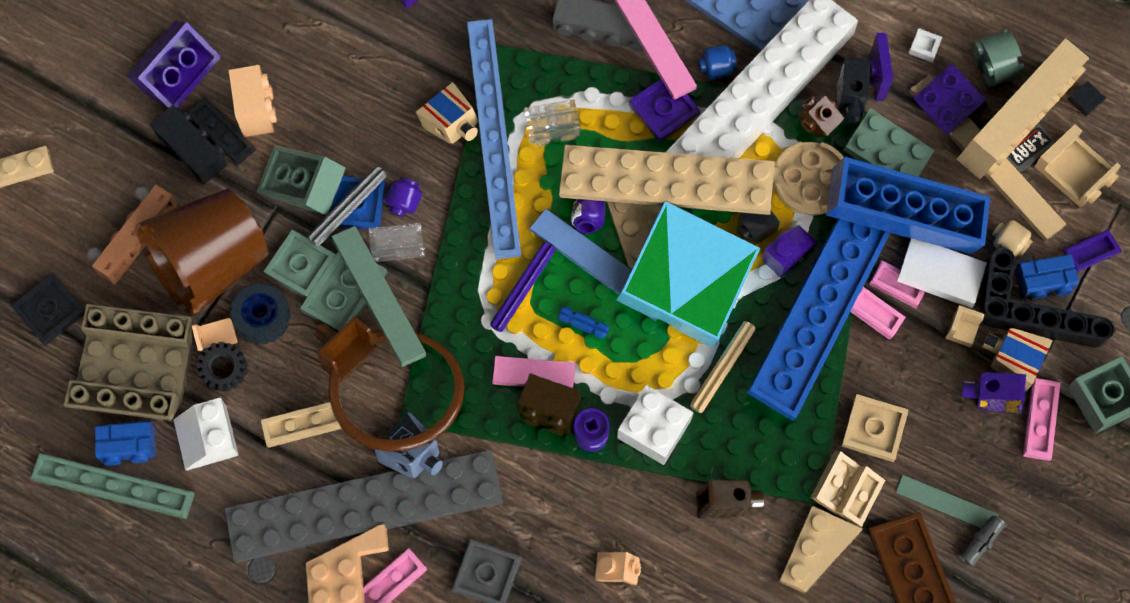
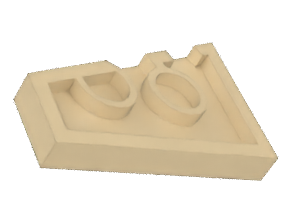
[779,506,863,593]

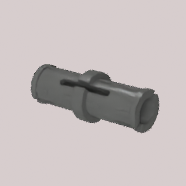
[958,515,1006,568]

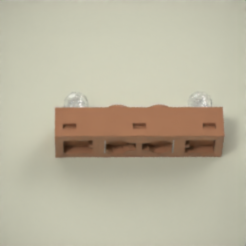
[87,185,178,285]

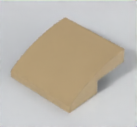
[810,451,885,527]

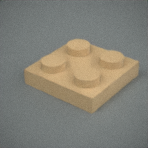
[841,394,909,462]

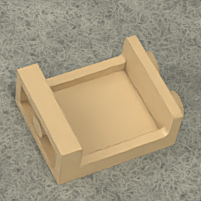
[1035,124,1121,208]

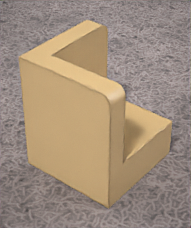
[945,305,984,348]

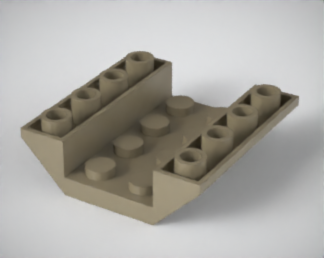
[64,304,192,421]

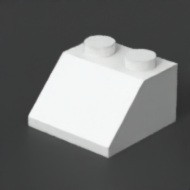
[173,397,239,471]

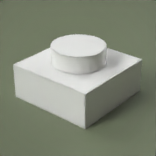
[909,29,942,62]

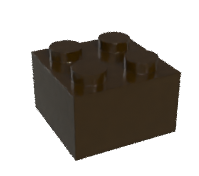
[518,373,581,435]

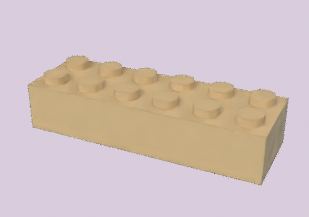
[957,38,1089,179]

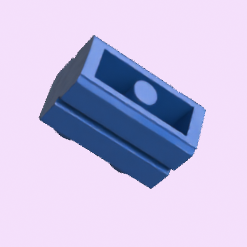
[1014,254,1079,301]
[95,421,156,466]

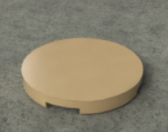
[773,142,844,215]

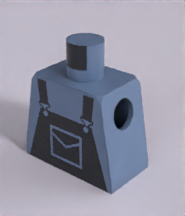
[375,412,443,478]

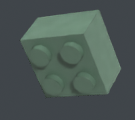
[1067,356,1130,434]

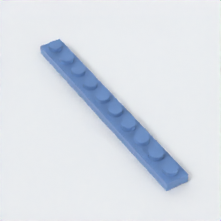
[467,19,521,260]

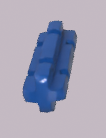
[558,306,609,339]

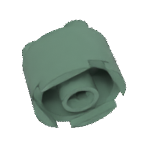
[972,29,1024,88]

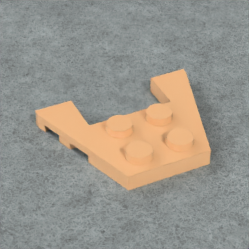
[306,524,392,603]

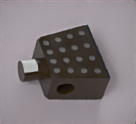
[696,480,764,519]

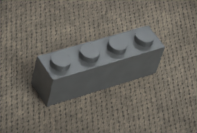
[553,0,657,52]

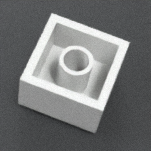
[617,385,693,465]

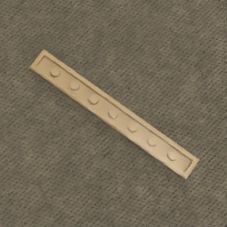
[909,75,1066,242]

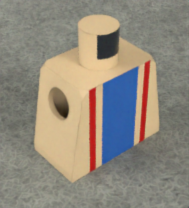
[416,82,478,144]
[982,328,1052,391]

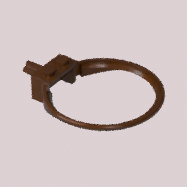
[314,317,464,451]

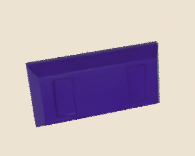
[1063,229,1122,272]

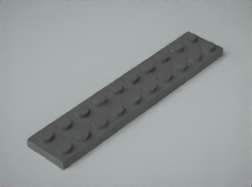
[225,450,503,563]

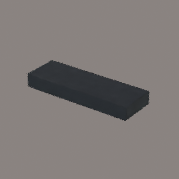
[187,97,256,166]

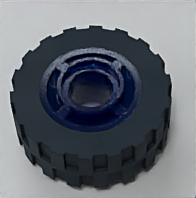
[230,283,291,344]

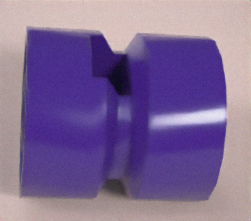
[574,408,610,452]

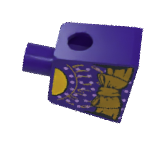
[962,372,1026,415]

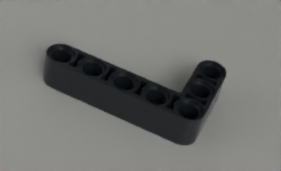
[979,248,1115,348]

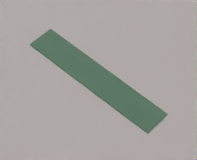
[896,475,999,528]

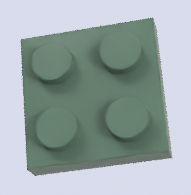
[264,230,336,299]

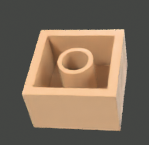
[229,65,277,137]

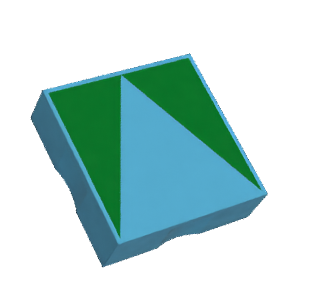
[616,201,760,347]

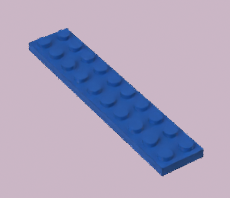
[746,218,890,421]

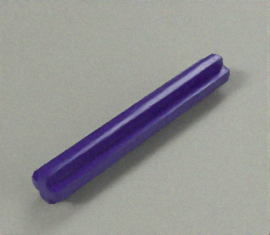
[490,242,555,332]

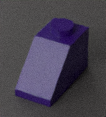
[762,225,818,278]

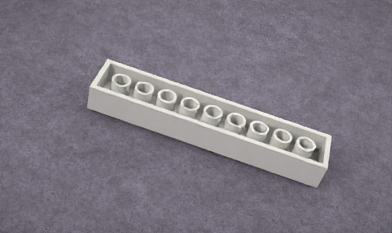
[666,0,858,158]

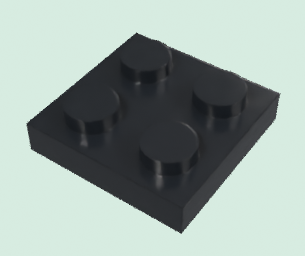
[11,273,85,346]

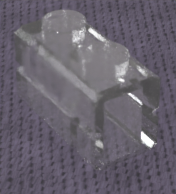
[524,99,580,146]
[369,223,425,262]

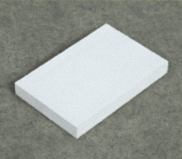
[897,238,986,308]

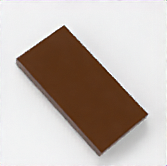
[868,512,956,603]

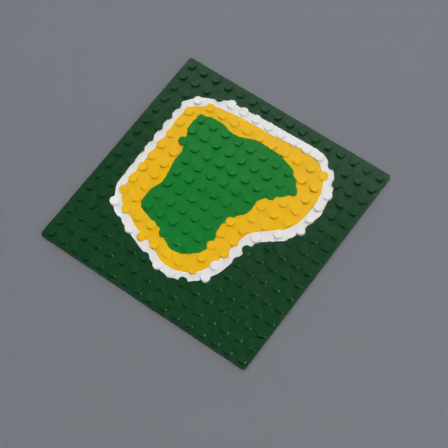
[399,44,884,505]

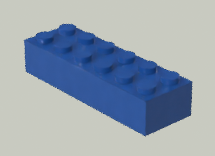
[826,157,990,254]

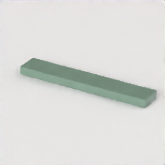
[332,226,426,367]
[30,453,195,520]

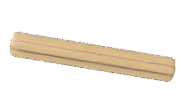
[690,321,756,413]

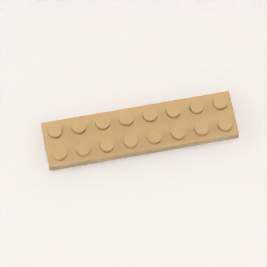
[559,145,775,215]

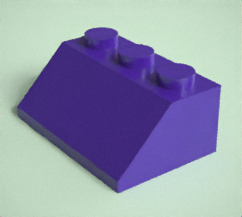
[127,21,221,109]

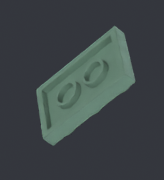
[843,108,934,177]
[300,252,388,332]

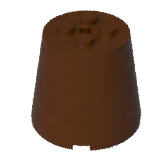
[135,189,268,317]

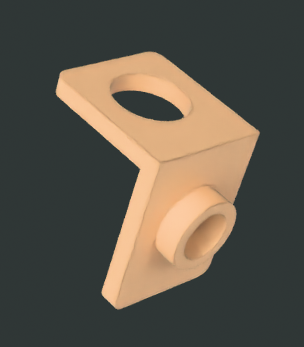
[192,318,238,352]

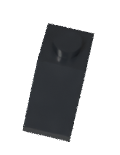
[737,210,780,245]

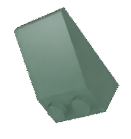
[256,145,346,216]

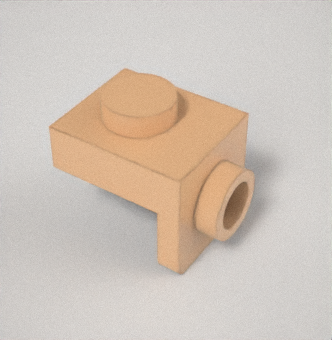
[595,552,641,585]

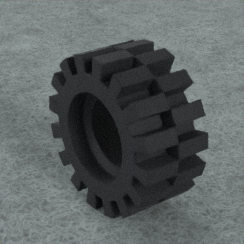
[197,342,248,392]

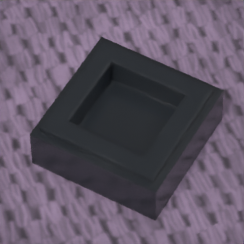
[1068,81,1106,117]

